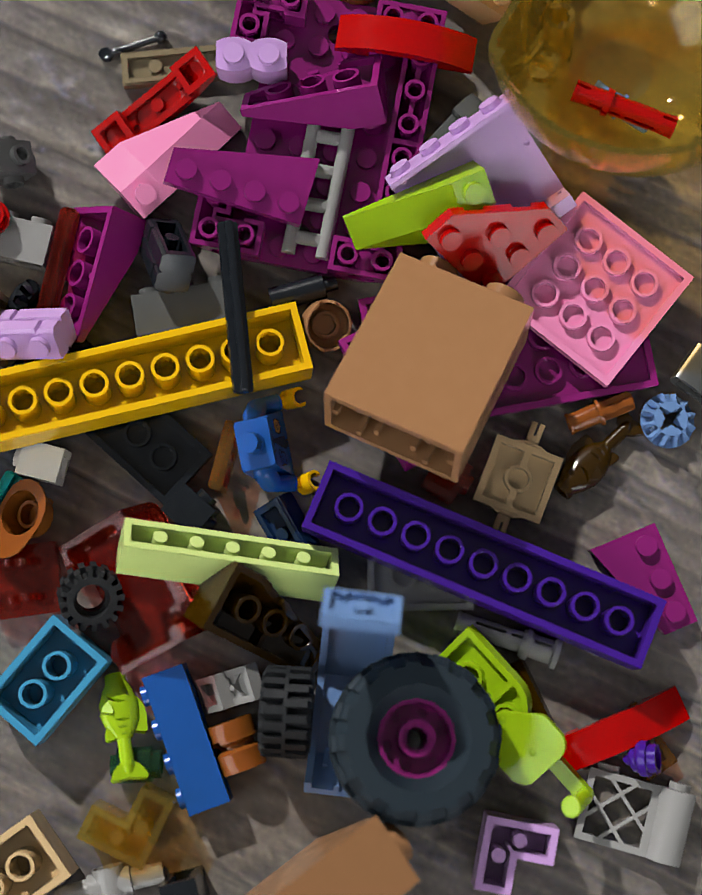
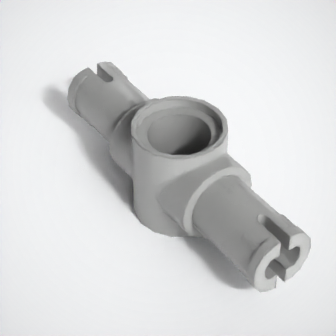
[54,861,166,895]

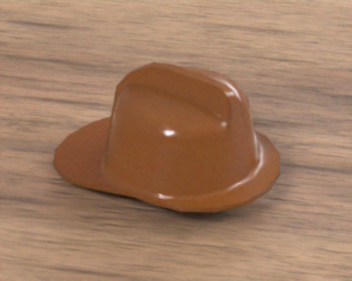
[0,479,54,559]

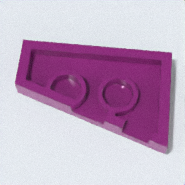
[588,523,698,635]

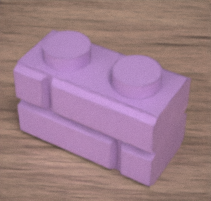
[0,308,77,360]

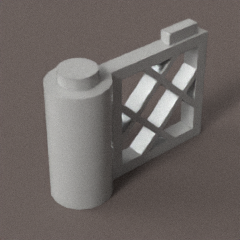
[573,761,697,867]

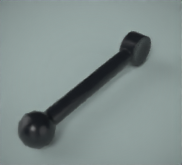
[99,30,167,62]

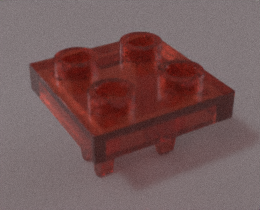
[0,541,62,620]

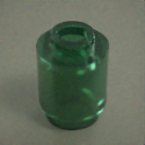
[110,746,163,784]

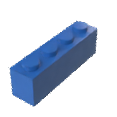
[139,662,233,817]

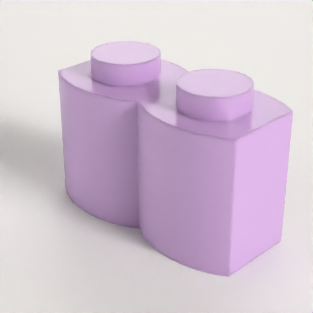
[215,37,288,84]

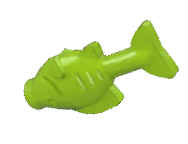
[99,672,149,784]

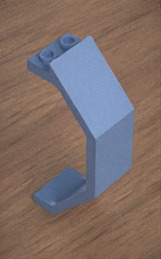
[304,587,403,798]

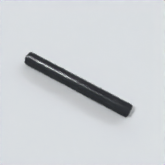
[217,220,254,394]

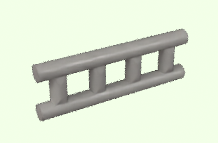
[281,124,355,261]

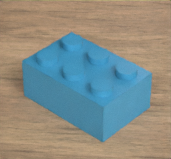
[0,614,114,746]

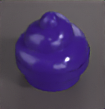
[623,740,662,777]

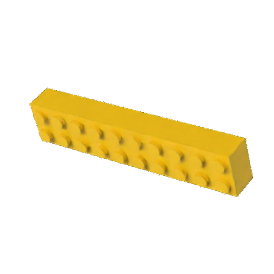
[0,301,313,453]

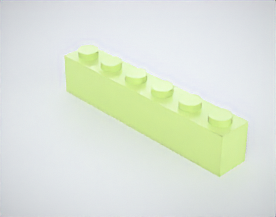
[116,517,339,602]

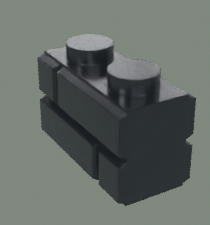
[140,217,197,294]

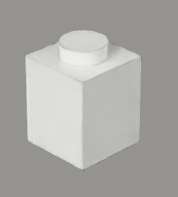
[13,443,72,487]

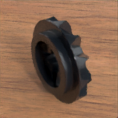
[6,279,40,311]

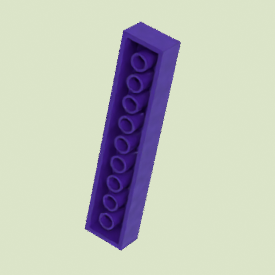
[301,460,667,670]

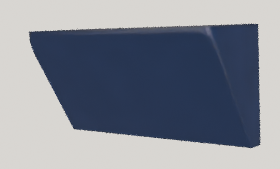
[253,492,322,546]

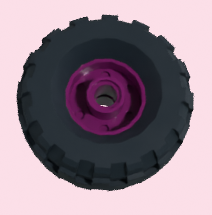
[328,652,502,827]

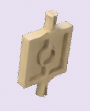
[472,421,564,533]

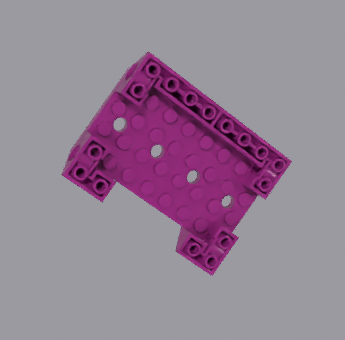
[189,0,448,283]

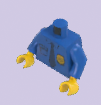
[234,387,320,495]

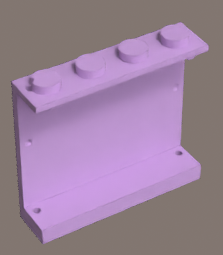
[385,94,577,280]

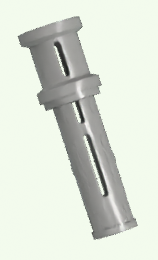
[453,611,563,670]

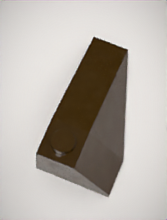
[184,561,321,675]

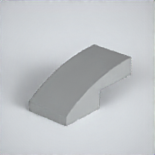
[194,662,262,715]

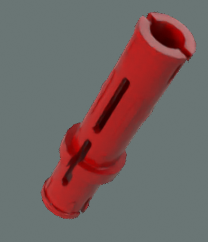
[570,79,679,139]

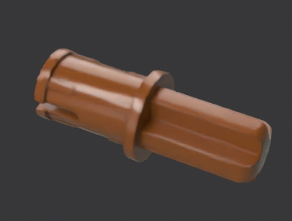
[564,391,635,435]

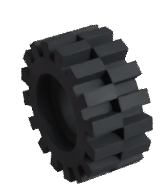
[57,561,125,632]

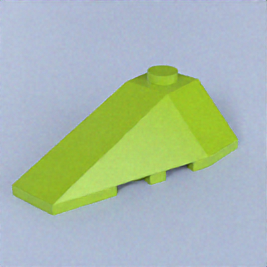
[342,161,496,250]

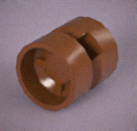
[207,713,267,777]

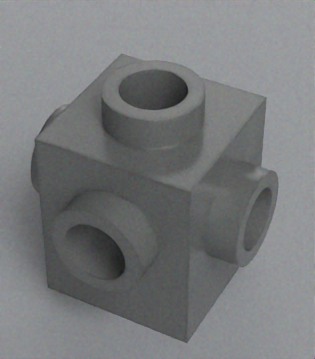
[0,136,37,189]

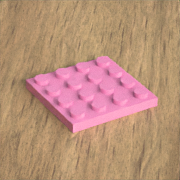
[507,191,694,388]

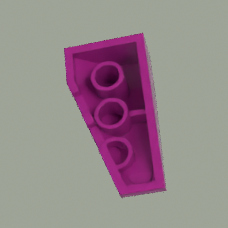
[240,53,389,129]
[60,206,146,343]

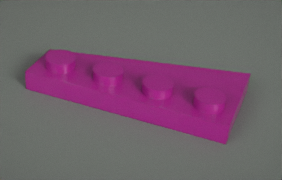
[163,147,320,228]

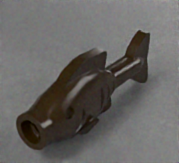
[554,413,644,500]

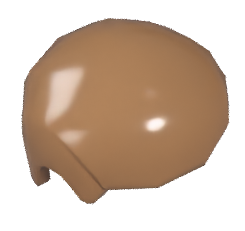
[301,299,353,352]

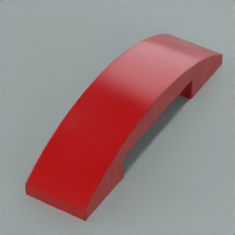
[334,14,478,74]
[91,46,217,154]
[563,685,690,770]

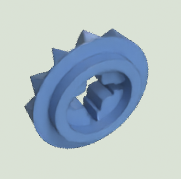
[640,393,696,449]

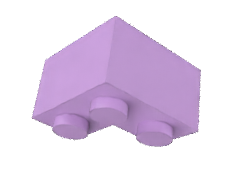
[471,809,560,895]

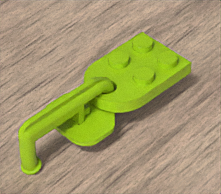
[440,624,594,818]

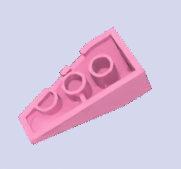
[93,101,242,219]

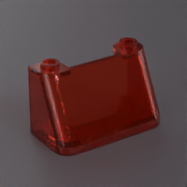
[58,502,207,675]

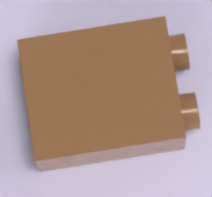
[324,252,534,483]
[245,815,420,895]

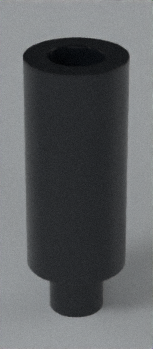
[268,274,339,306]

